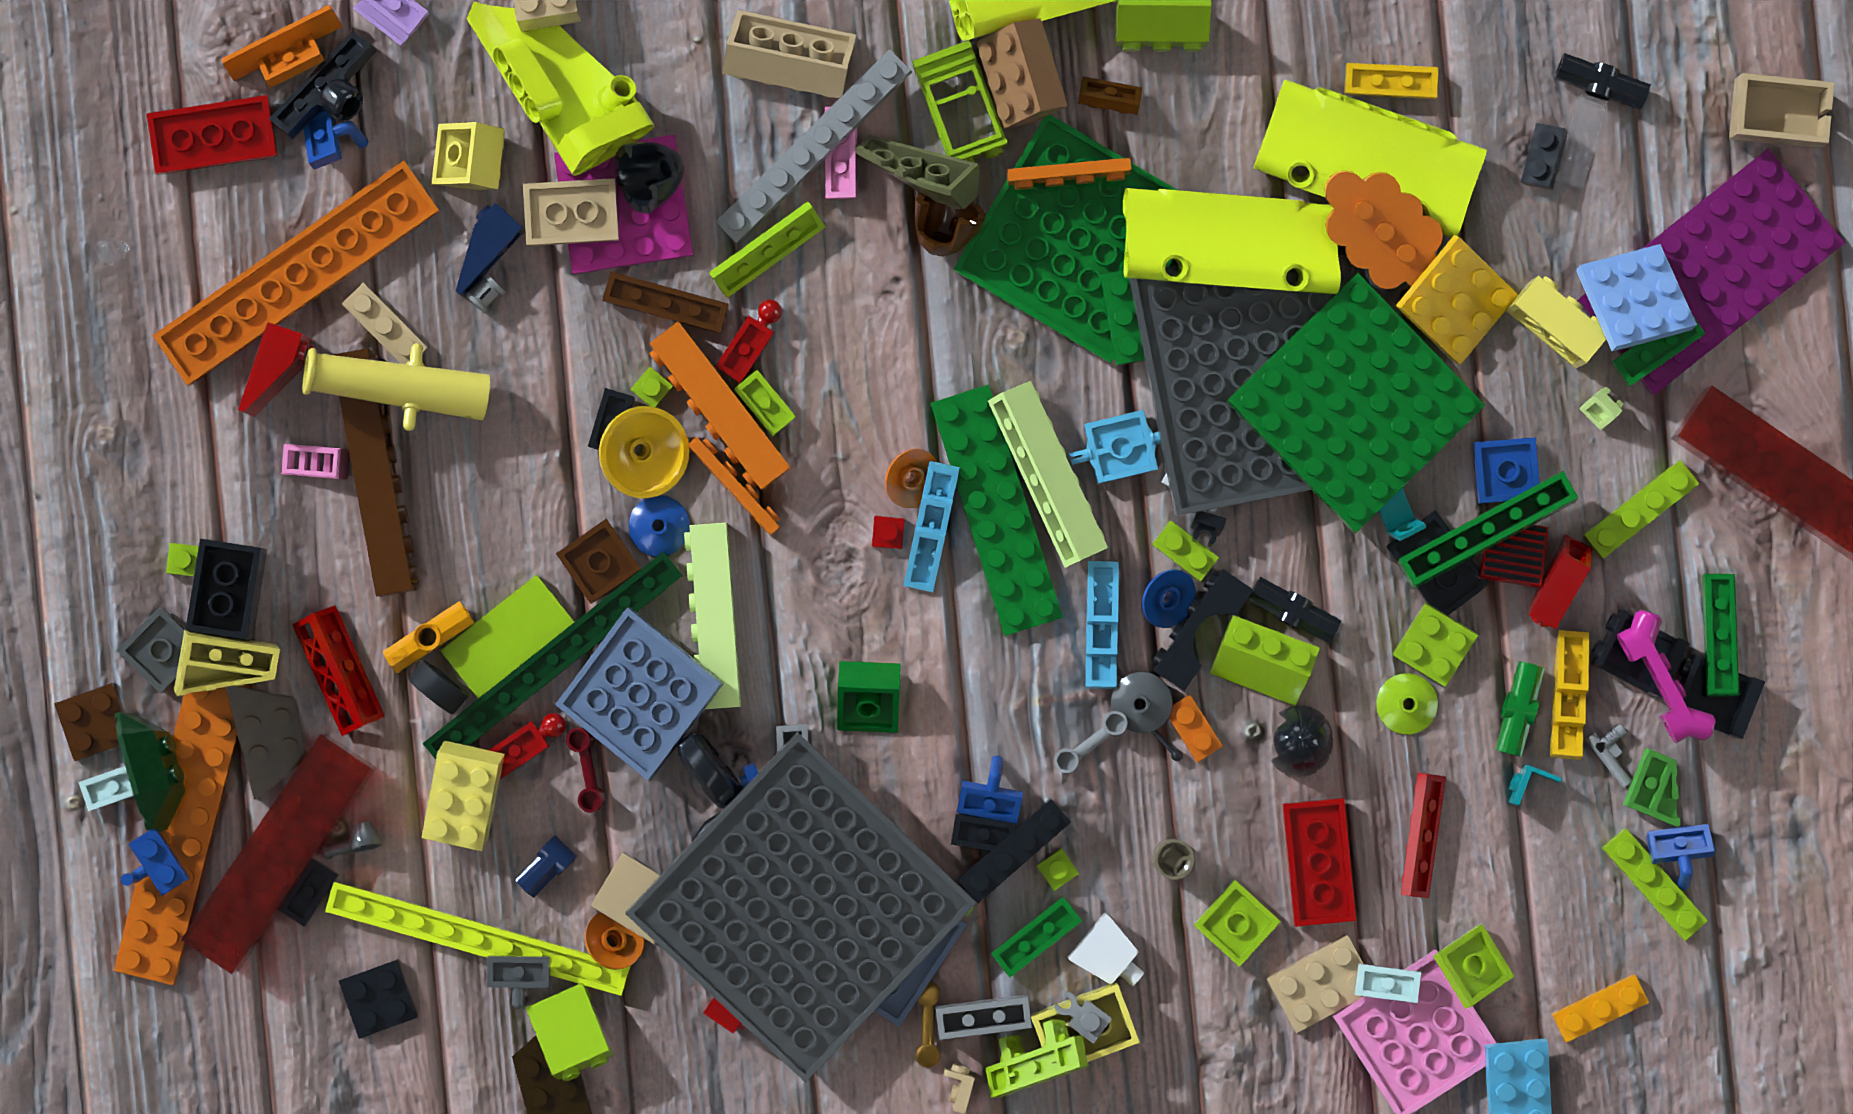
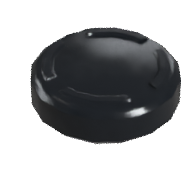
[678,733,743,809]

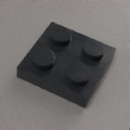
[338,959,418,1039]

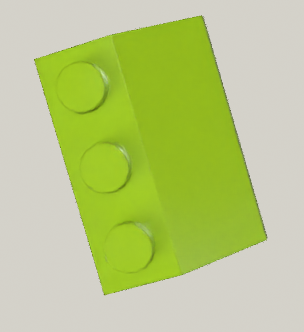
[1115,0,1211,52]
[1209,615,1320,706]

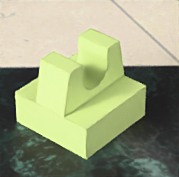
[1579,386,1623,430]

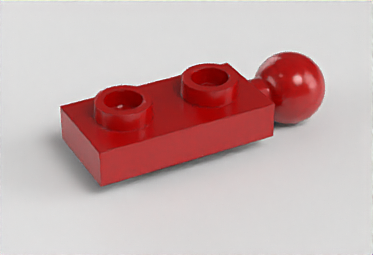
[715,299,782,383]
[489,713,566,780]

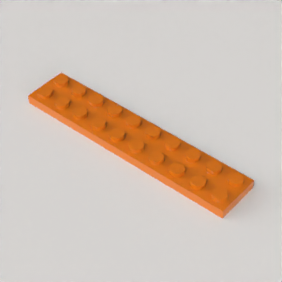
[152,160,440,386]
[113,685,251,985]

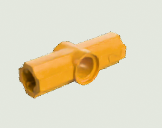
[382,601,475,674]

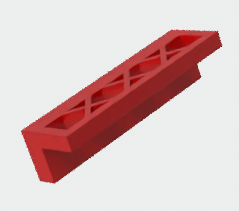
[292,605,385,736]

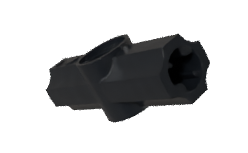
[1554,53,1651,110]
[1247,577,1342,644]

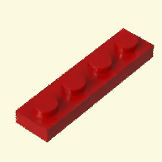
[1401,773,1446,898]

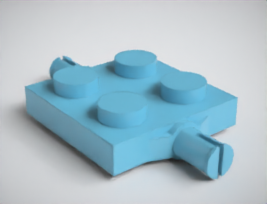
[1069,410,1161,484]

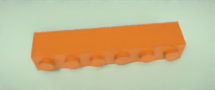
[649,321,791,491]

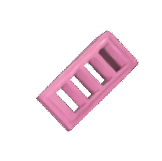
[281,444,349,480]

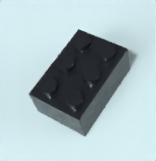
[185,538,267,640]

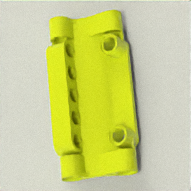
[1253,79,1487,238]
[1123,188,1341,294]

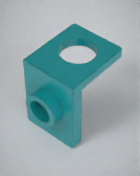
[1378,488,1427,541]
[1509,764,1562,806]

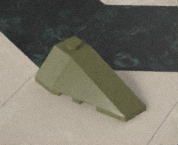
[855,135,979,209]

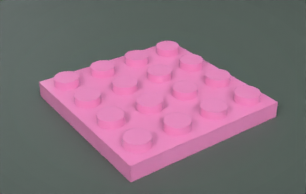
[1332,949,1496,1114]

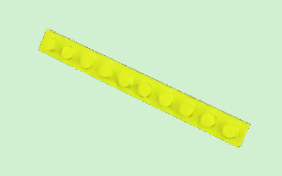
[325,881,631,996]

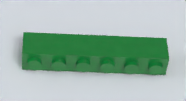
[1398,471,1579,590]

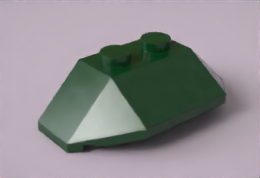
[114,712,185,832]

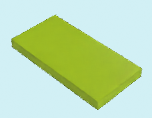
[440,574,575,699]

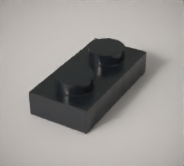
[1521,123,1568,190]
[588,388,635,450]
[951,814,1016,851]
[279,858,340,927]

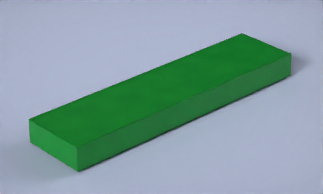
[1702,574,1739,697]

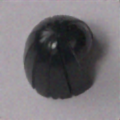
[614,142,684,214]
[1271,705,1333,777]

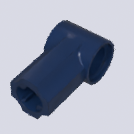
[515,835,577,898]

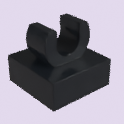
[1190,511,1226,547]

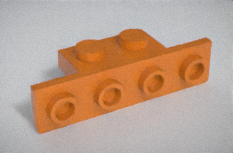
[221,5,343,88]

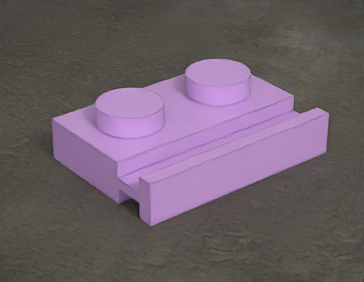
[353,0,429,47]

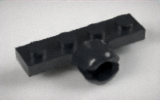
[269,31,376,140]

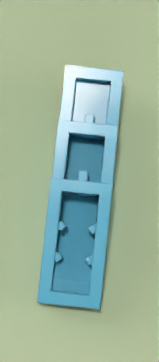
[903,461,960,592]
[1085,561,1119,689]

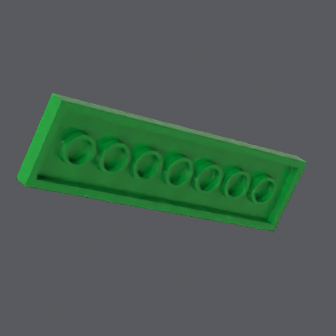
[930,384,1063,636]

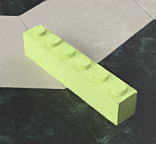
[988,381,1108,568]
[684,522,741,709]

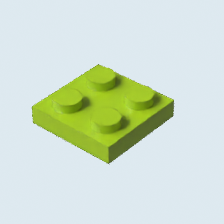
[1393,602,1478,687]
[1193,879,1281,967]
[1433,924,1515,1009]

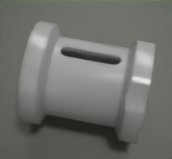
[465,273,506,314]

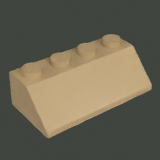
[722,10,856,98]

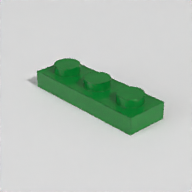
[1100,271,1145,366]
[1611,316,1706,387]
[991,896,1082,978]

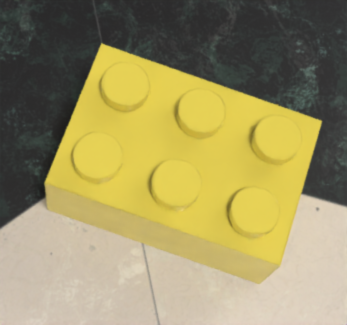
[1506,275,1606,368]
[422,741,505,851]
[1030,982,1140,1062]

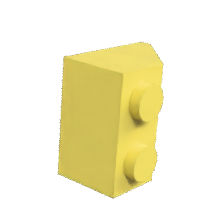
[432,122,505,190]

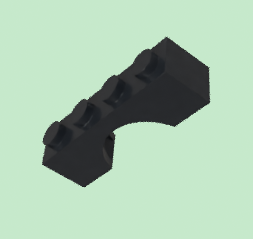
[1151,569,1253,692]
[958,798,1071,903]

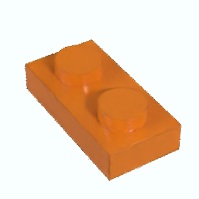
[1168,694,1223,762]

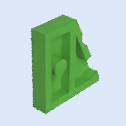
[1623,748,1680,827]

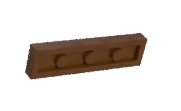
[602,271,729,334]

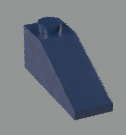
[455,203,525,298]

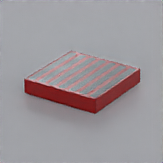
[1479,525,1549,588]

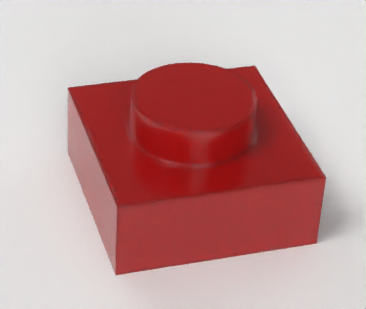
[872,516,905,549]

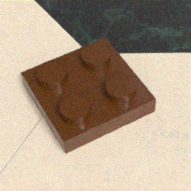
[556,519,641,604]
[54,683,125,761]

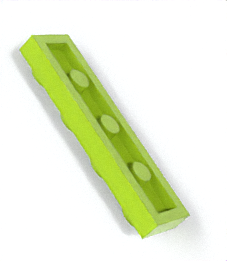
[709,201,826,298]
[1583,460,1699,559]
[1601,828,1708,941]

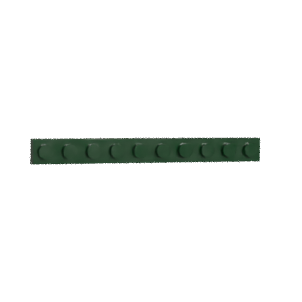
[422,552,683,760]

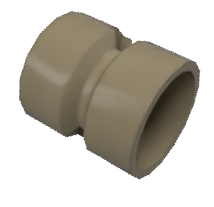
[1152,838,1195,880]

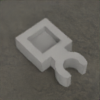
[1054,991,1112,1044]

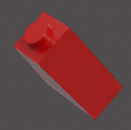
[1528,534,1592,629]

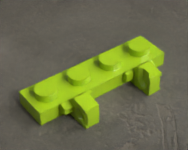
[985,1020,1088,1098]

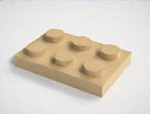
[523,178,619,246]
[1266,934,1363,1034]

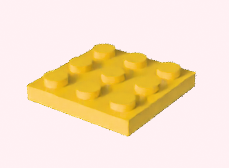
[1396,235,1518,365]

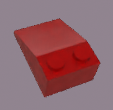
[238,322,314,417]

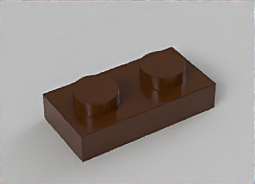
[1078,76,1143,115]

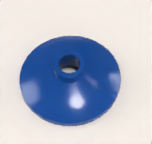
[629,496,690,557]
[1142,569,1196,628]

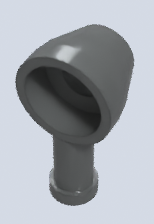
[323,821,382,860]

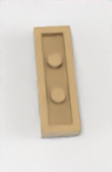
[342,282,429,364]

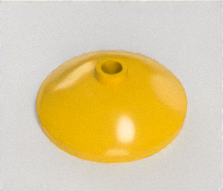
[599,406,690,498]

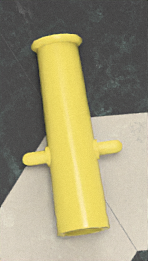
[302,343,490,431]

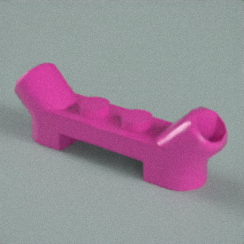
[1617,610,1716,743]

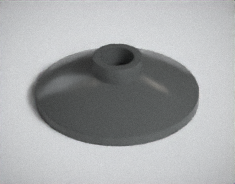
[1111,672,1173,733]

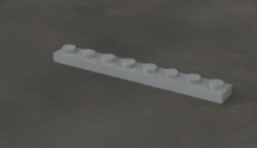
[716,49,912,245]

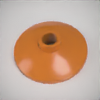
[885,449,938,508]
[585,912,644,970]

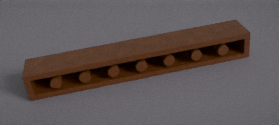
[333,348,420,597]

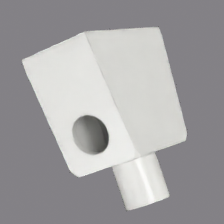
[1067,913,1144,987]

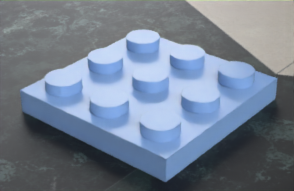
[1576,244,1697,351]

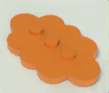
[1324,170,1443,289]

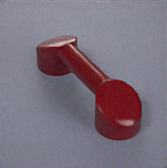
[566,727,606,813]

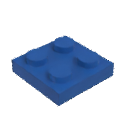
[1473,437,1540,504]

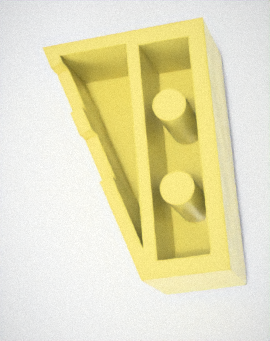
[174,630,280,696]

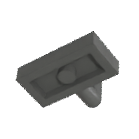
[487,955,551,1009]

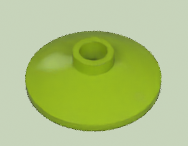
[1376,673,1438,735]

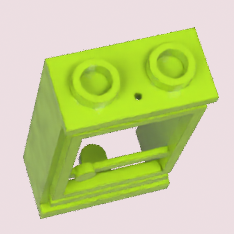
[912,40,1008,163]

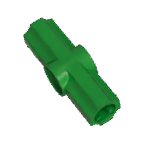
[1495,661,1545,757]

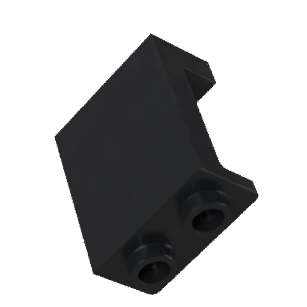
[1591,609,1690,698]
[1668,654,1765,739]

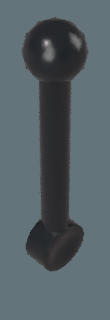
[1151,729,1183,761]

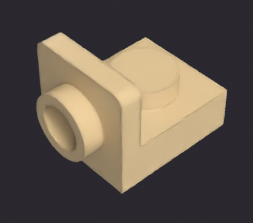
[943,1064,975,1114]

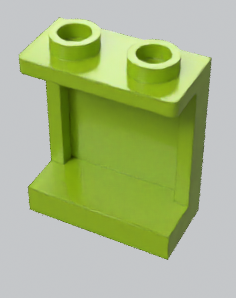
[526,983,614,1081]

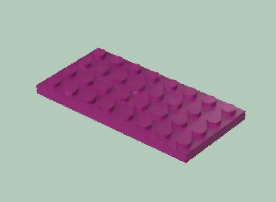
[1577,148,1845,396]

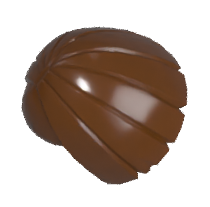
[915,192,986,257]

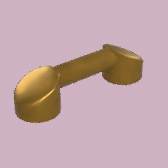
[915,981,940,1068]

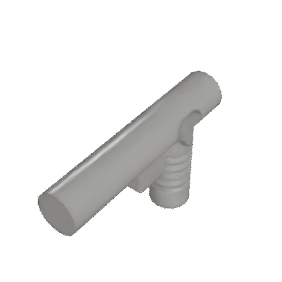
[1585,724,1632,788]

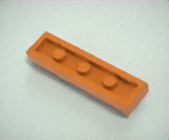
[1007,158,1131,190]
[688,436,780,537]

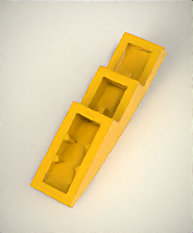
[1550,630,1589,760]

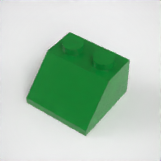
[837,661,901,733]

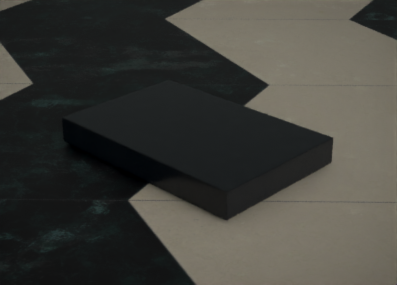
[1385,510,1490,615]

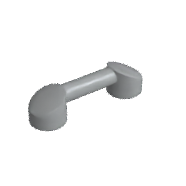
[1054,711,1128,774]

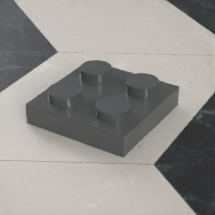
[117,607,185,694]

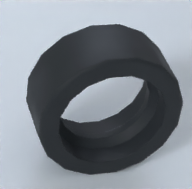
[408,660,468,714]

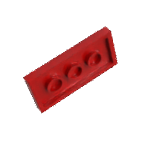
[146,95,278,175]
[1282,798,1356,927]

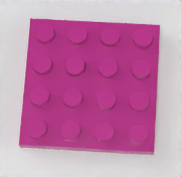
[554,134,694,275]

